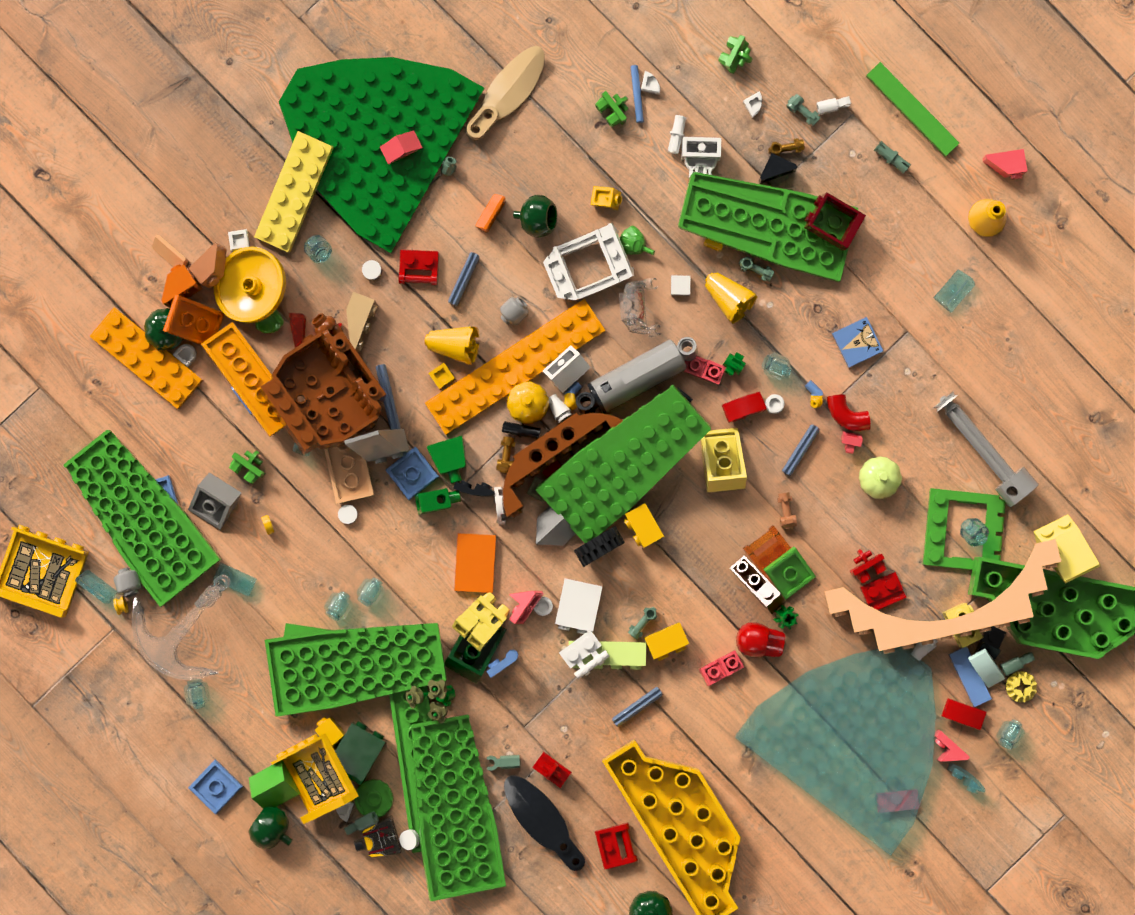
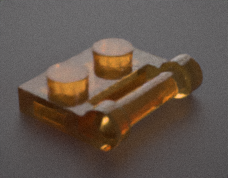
[743,525,791,575]

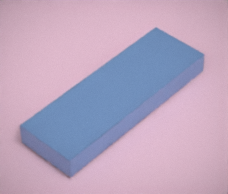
[948,646,992,707]

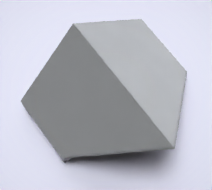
[536,506,576,546]

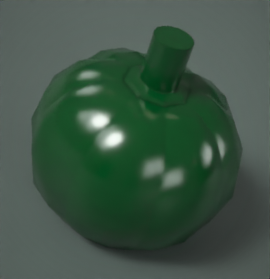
[513,195,557,238]
[144,308,184,350]
[248,806,293,849]
[629,891,673,915]

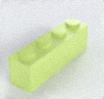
[569,641,646,670]

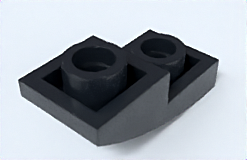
[453,480,495,497]

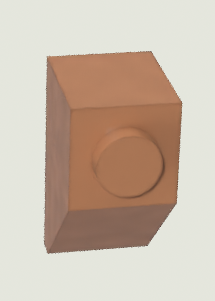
[189,242,227,289]

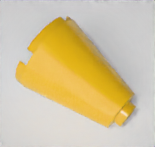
[968,199,1007,237]
[705,272,758,324]
[425,326,479,365]

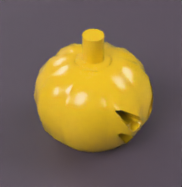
[506,381,549,424]

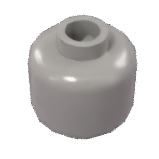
[500,297,528,325]
[114,568,142,598]

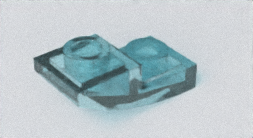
[213,562,257,596]
[947,763,986,794]

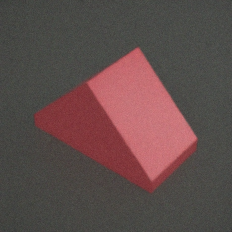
[380,131,423,165]

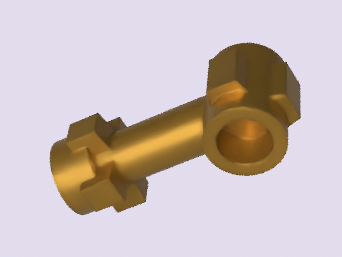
[768,138,805,156]
[496,436,516,473]

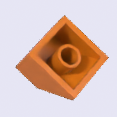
[161,264,203,308]

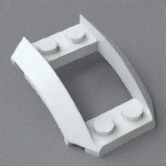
[543,223,634,300]

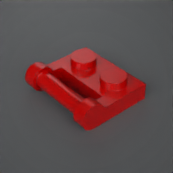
[399,250,439,286]
[595,822,638,870]

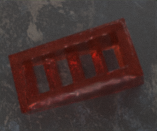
[289,313,306,348]

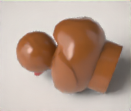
[312,313,343,336]

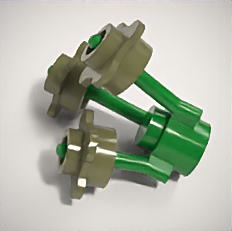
[406,679,455,723]

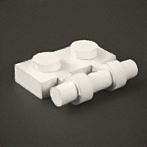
[559,630,610,679]

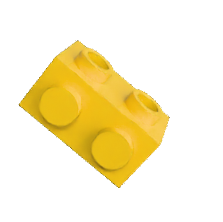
[623,503,664,548]
[644,622,689,661]

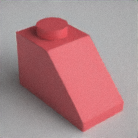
[982,149,1027,180]

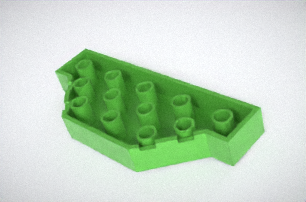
[968,557,1135,659]

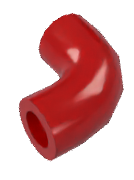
[827,394,871,431]

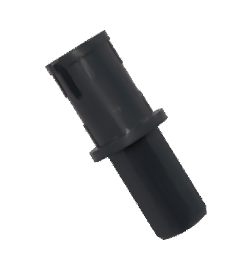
[502,421,541,440]

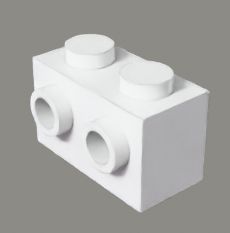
[543,345,591,393]

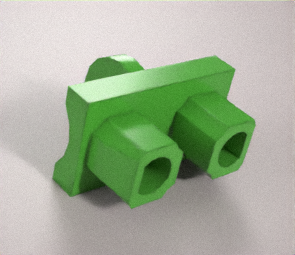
[718,35,753,74]
[595,91,629,128]
[229,450,265,484]

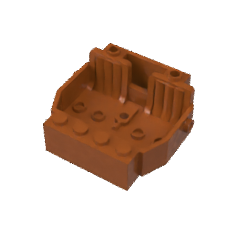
[260,330,386,455]

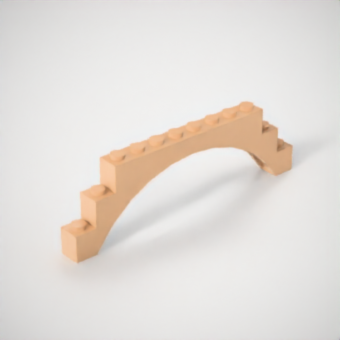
[825,539,1061,654]

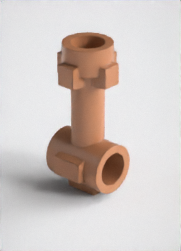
[777,492,797,529]

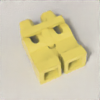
[452,592,510,652]

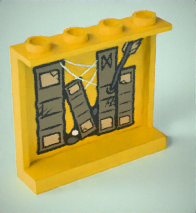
[0,525,89,618]
[271,734,359,824]

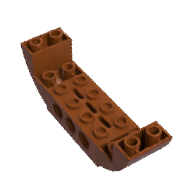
[503,412,623,519]

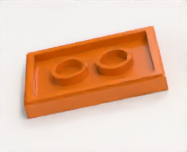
[163,294,224,345]
[454,533,496,593]

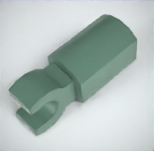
[1000,652,1035,676]
[487,755,520,771]
[344,811,379,835]

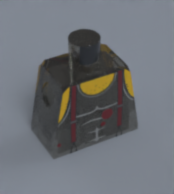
[354,815,402,857]

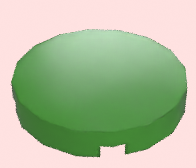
[354,779,393,817]

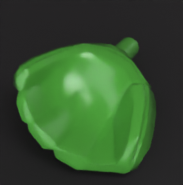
[620,226,655,255]
[255,310,284,333]

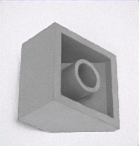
[188,473,241,530]

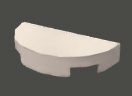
[494,486,506,525]

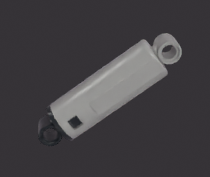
[576,337,698,415]

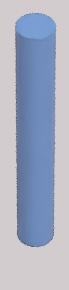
[630,65,644,123]

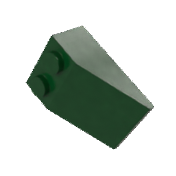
[444,626,507,684]

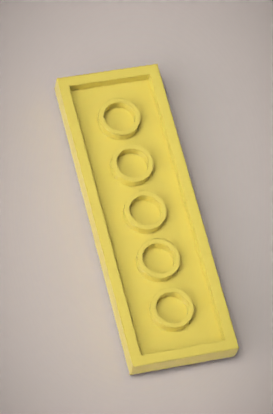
[254,131,334,253]

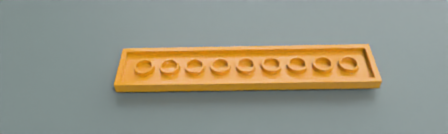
[425,299,605,435]

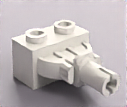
[681,137,721,178]

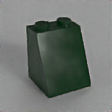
[335,721,387,785]

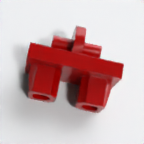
[850,549,887,583]
[532,752,572,788]

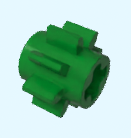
[723,352,746,376]
[773,605,799,630]

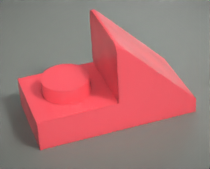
[509,591,544,624]
[933,730,970,762]

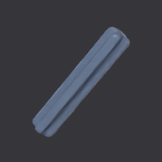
[448,252,479,306]
[782,424,820,476]
[612,687,663,727]

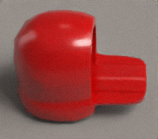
[736,622,785,658]

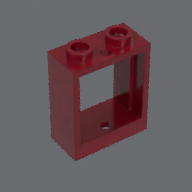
[804,192,866,251]

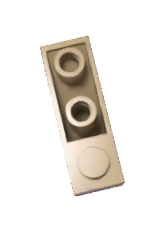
[346,292,378,352]

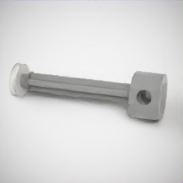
[933,390,1039,507]

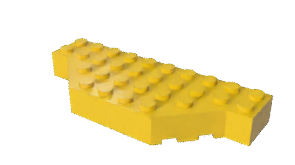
[602,739,741,915]

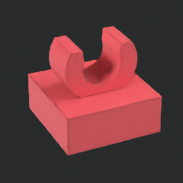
[841,431,863,454]

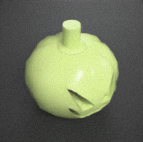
[859,456,902,499]

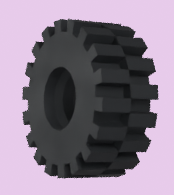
[574,526,625,567]

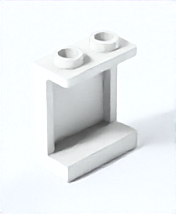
[555,579,602,634]

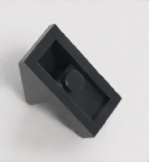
[973,626,1007,660]

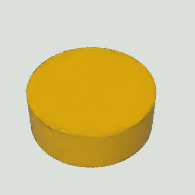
[261,515,275,535]

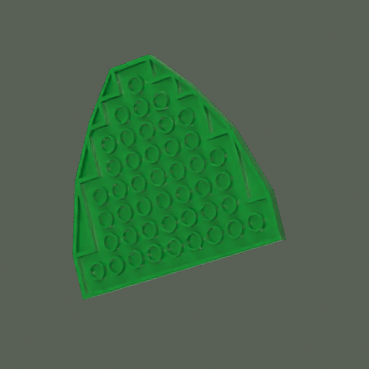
[279,57,485,253]

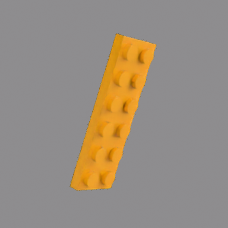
[90,307,203,409]
[201,322,284,437]

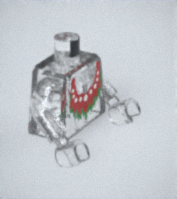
[619,278,661,337]

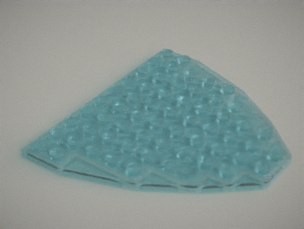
[734,646,936,855]

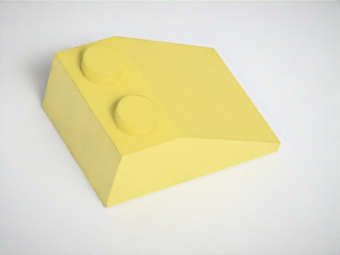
[701,428,747,492]
[1034,515,1100,584]

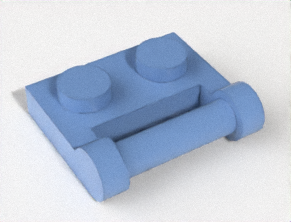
[486,649,518,678]

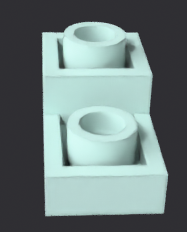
[968,649,1005,688]

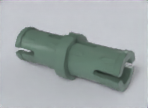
[874,141,911,174]

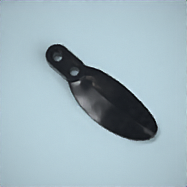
[504,775,585,871]

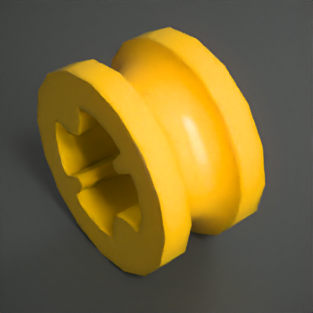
[113,596,129,615]

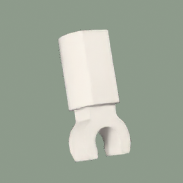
[816,96,851,115]

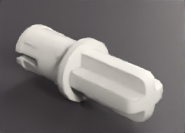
[668,115,687,154]

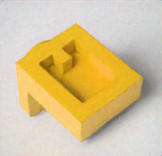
[590,186,622,210]

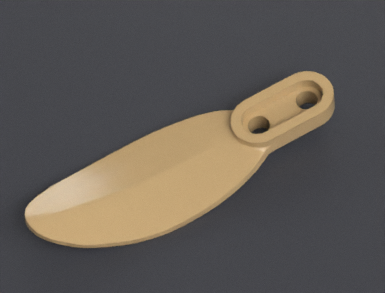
[467,46,545,140]

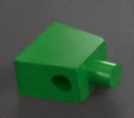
[427,436,466,483]
[414,488,461,515]

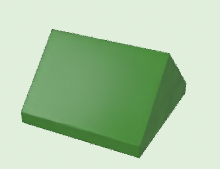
[249,760,300,809]

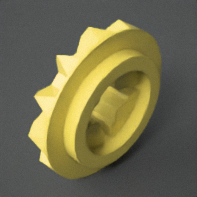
[1006,671,1037,702]

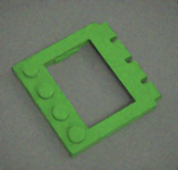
[922,488,1006,570]

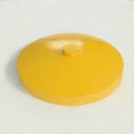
[214,247,286,323]

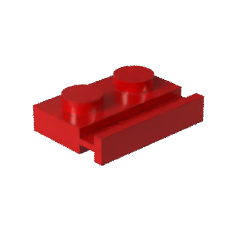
[860,572,907,610]

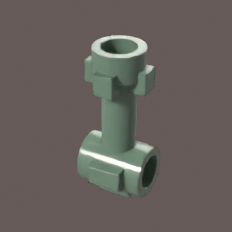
[786,94,821,126]
[441,157,457,176]
[738,256,774,282]
[628,607,657,640]

